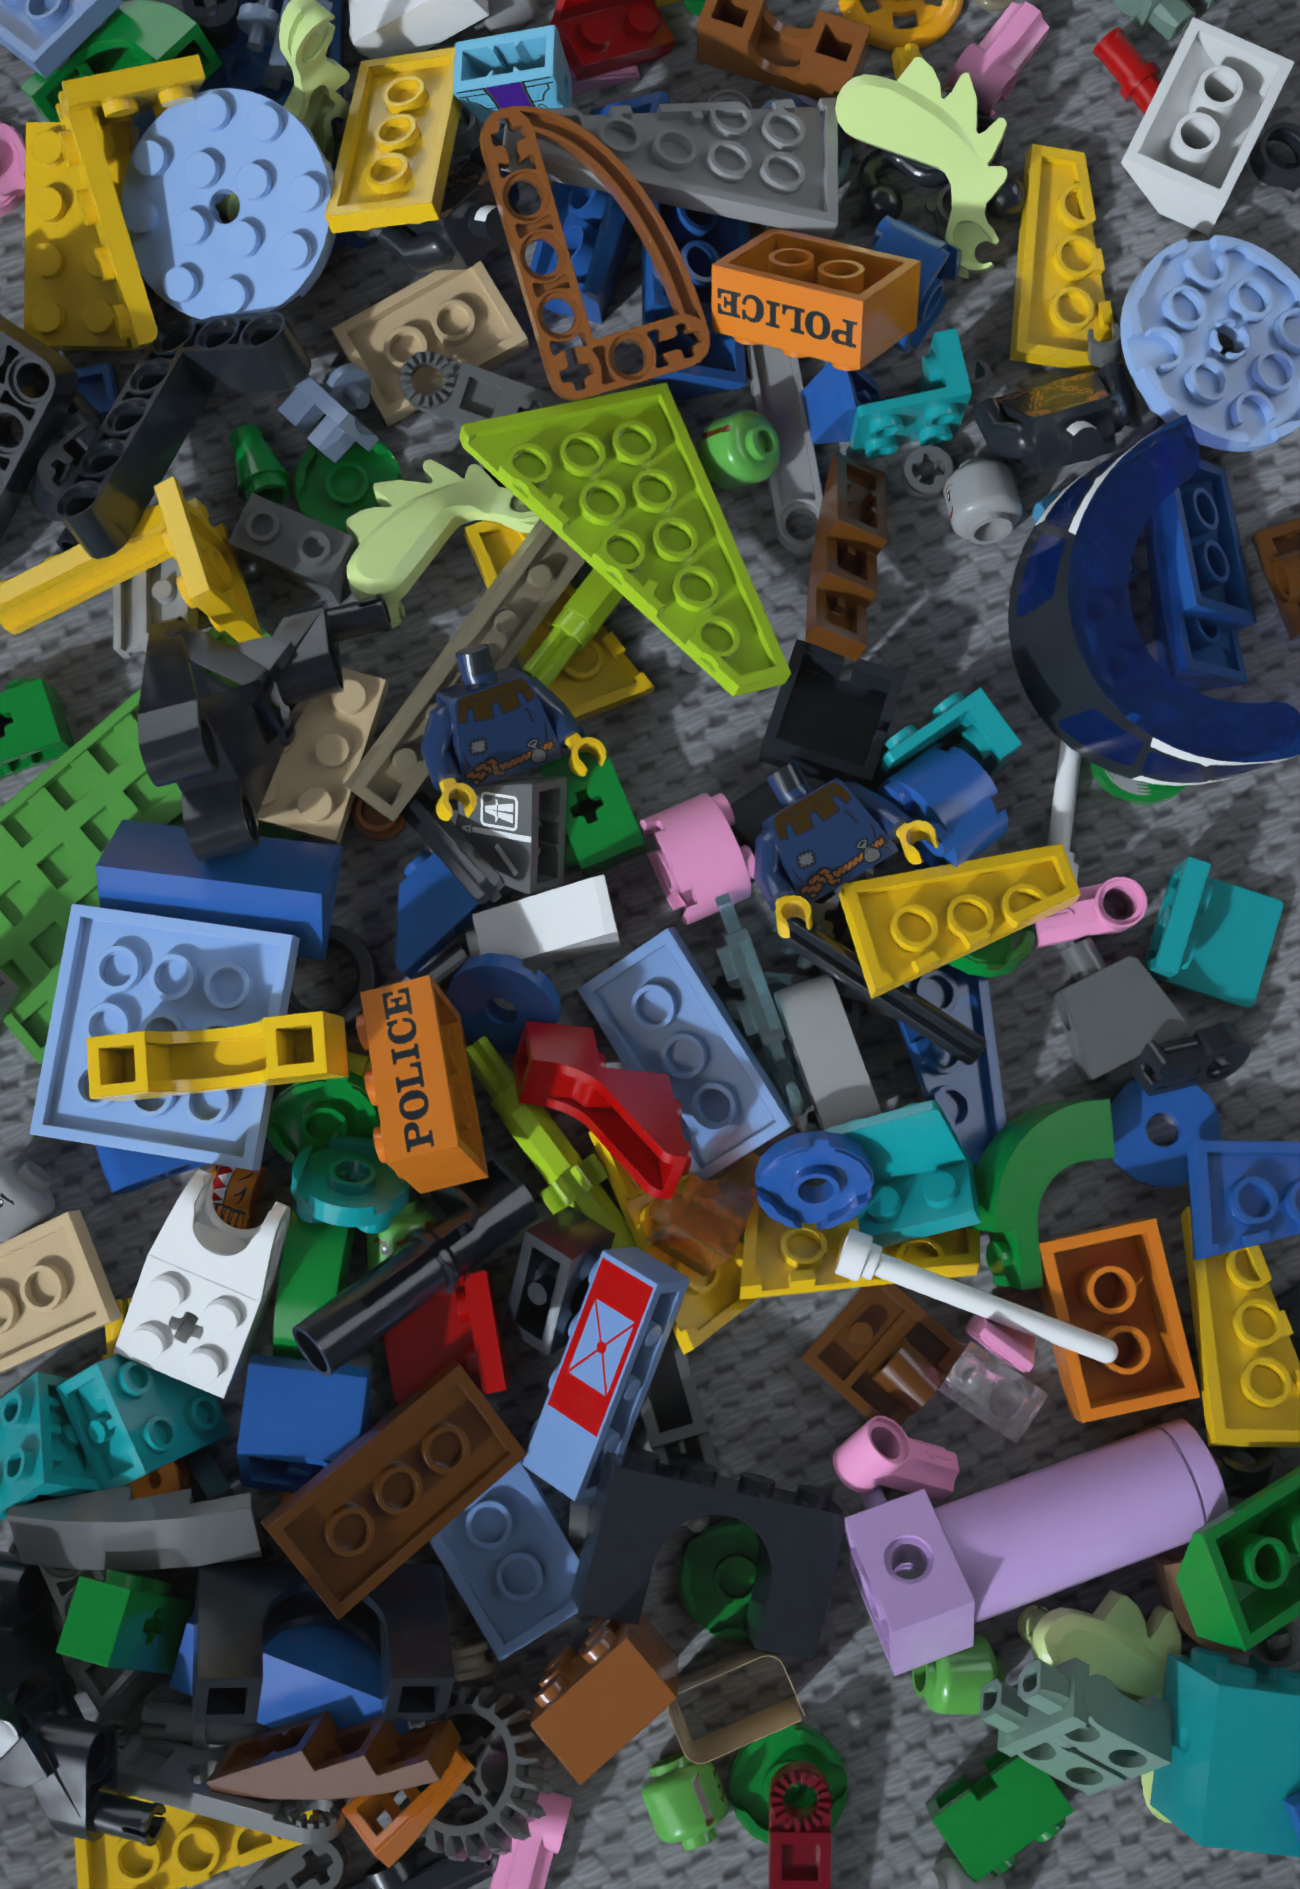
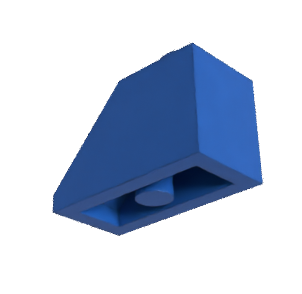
[395,850,493,979]

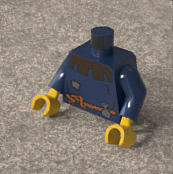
[420,644,606,821]
[754,761,939,939]

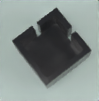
[759,639,907,788]

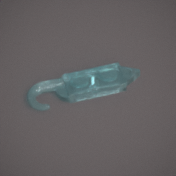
[715,893,807,1117]

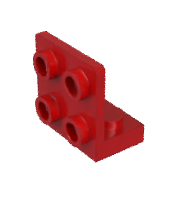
[550,0,676,81]
[384,1268,511,1404]

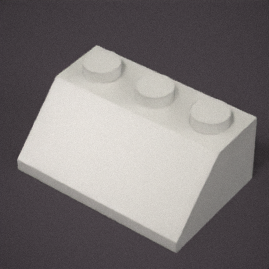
[1121,17,1294,236]

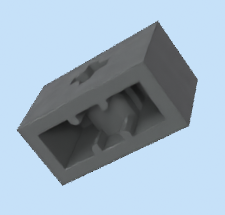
[227,493,358,605]

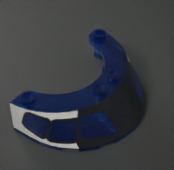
[1008,414,1300,786]

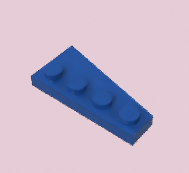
[896,964,1007,1165]
[1187,1140,1300,1261]

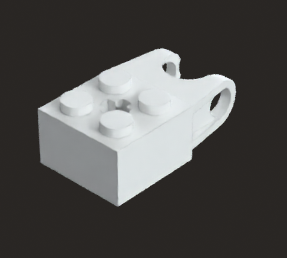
[114,1169,290,1399]

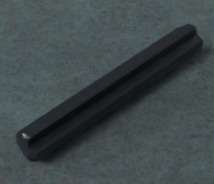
[779,917,987,1065]

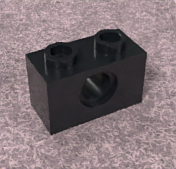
[503,1206,615,1357]

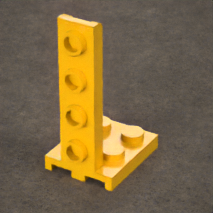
[55,54,205,351]
[0,476,263,643]

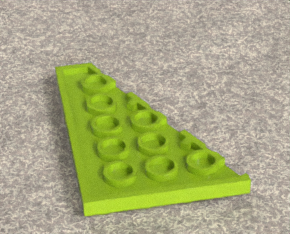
[459,383,791,697]

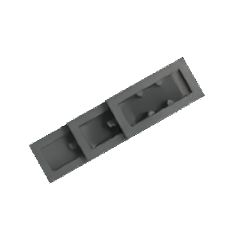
[7,1485,262,1571]

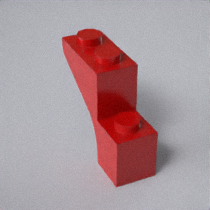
[512,1021,692,1199]

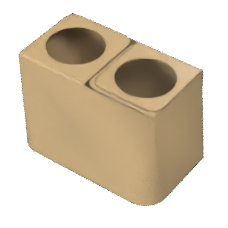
[668,1646,805,1764]

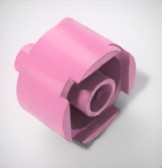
[639,793,755,925]

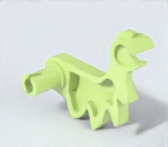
[216,0,350,222]
[835,57,1008,279]
[346,459,540,628]
[1017,1590,1191,1823]

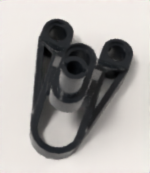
[137,593,392,861]
[0,1551,166,1847]

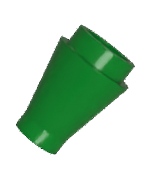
[229,424,291,505]

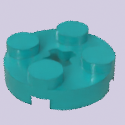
[291,1136,411,1234]

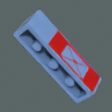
[522,1246,691,1501]

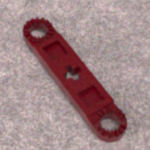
[768,1761,831,1889]

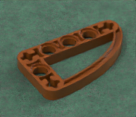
[479,106,710,401]

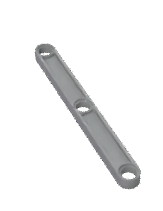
[707,89,823,553]

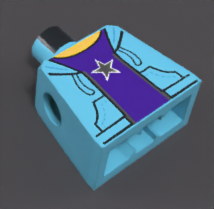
[453,25,572,140]

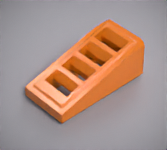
[341,1721,474,1868]

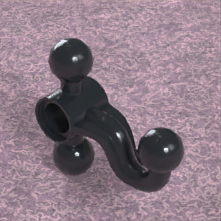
[858,85,1026,227]

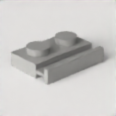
[113,557,198,658]

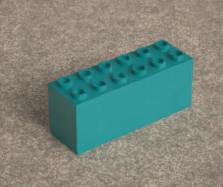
[1150,1648,1300,1858]

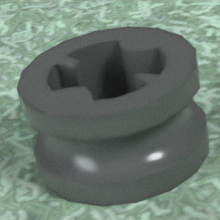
[901,445,954,501]

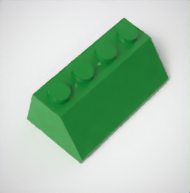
[1175,1466,1300,1652]

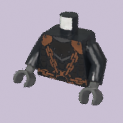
[353,108,521,273]
[968,323,1133,472]

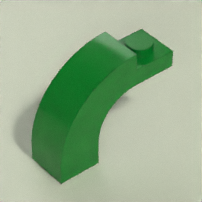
[20,0,223,122]
[967,1098,1115,1290]
[273,1180,359,1360]

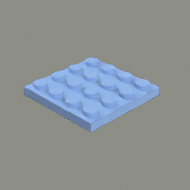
[30,904,300,1171]

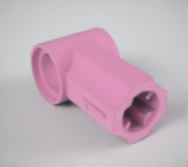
[946,1,1050,117]
[1032,877,1147,948]
[833,1416,960,1502]
[489,1791,573,1889]

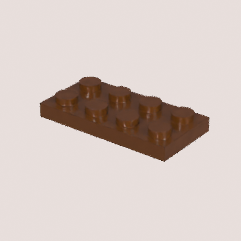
[261,1360,527,1620]

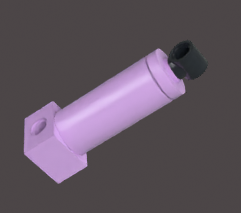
[845,1418,1277,1676]

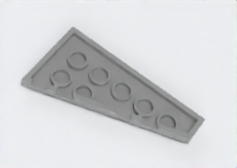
[501,97,838,239]

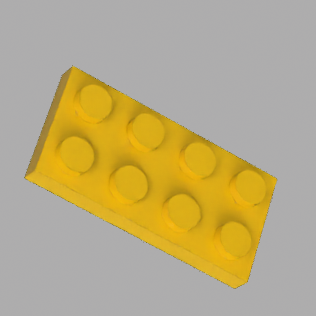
[324,47,462,234]
[24,122,139,351]

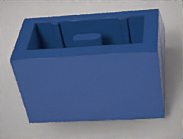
[237,1354,372,1493]

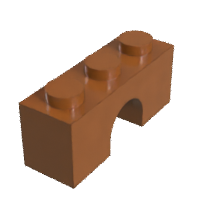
[697,0,871,101]

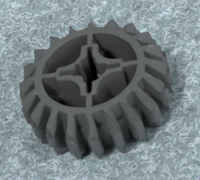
[399,1685,557,1862]

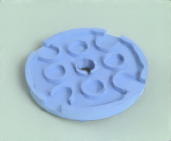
[122,88,336,319]
[1120,235,1300,452]

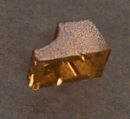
[645,1151,761,1277]

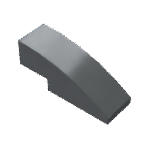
[640,1329,722,1476]

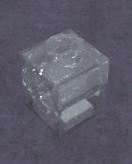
[938,1341,1049,1445]

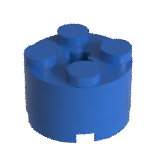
[872,216,962,354]
[878,743,1008,870]

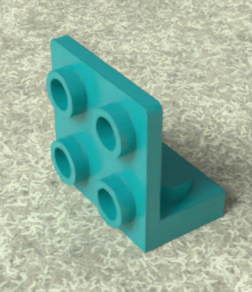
[849,328,972,459]
[876,687,1022,784]
[1143,857,1283,1009]
[824,1100,981,1247]
[56,1354,230,1490]
[0,1372,102,1522]

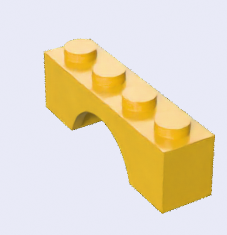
[86,1011,349,1102]

